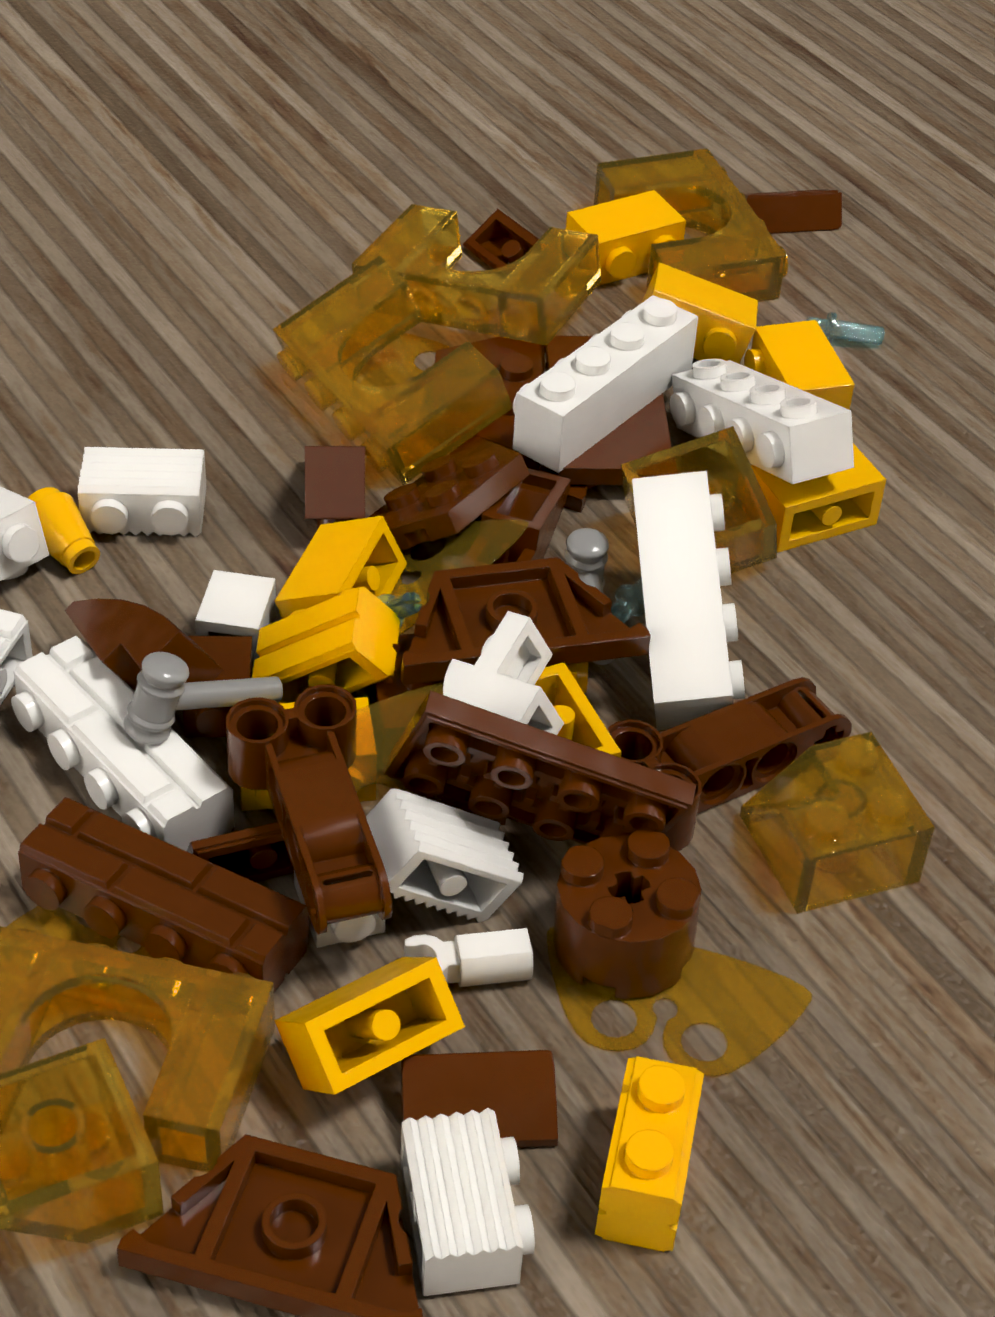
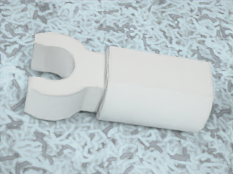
[404,928,533,987]

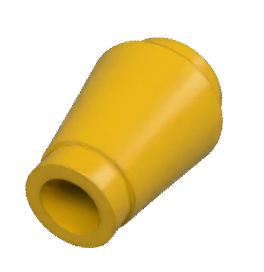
[28,487,100,574]

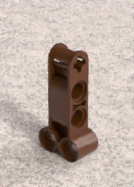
[607,677,852,851]
[226,684,392,934]

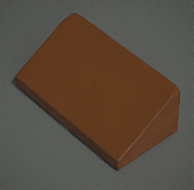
[733,189,842,234]
[463,209,573,296]
[187,822,294,882]
[400,1050,558,1148]

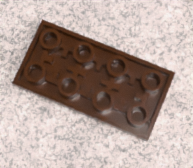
[545,335,676,489]
[384,690,696,845]

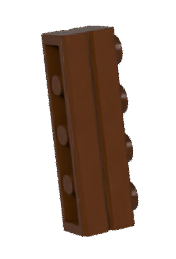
[18,797,309,1003]

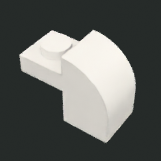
[443,611,564,735]

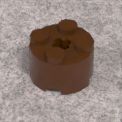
[553,828,702,999]

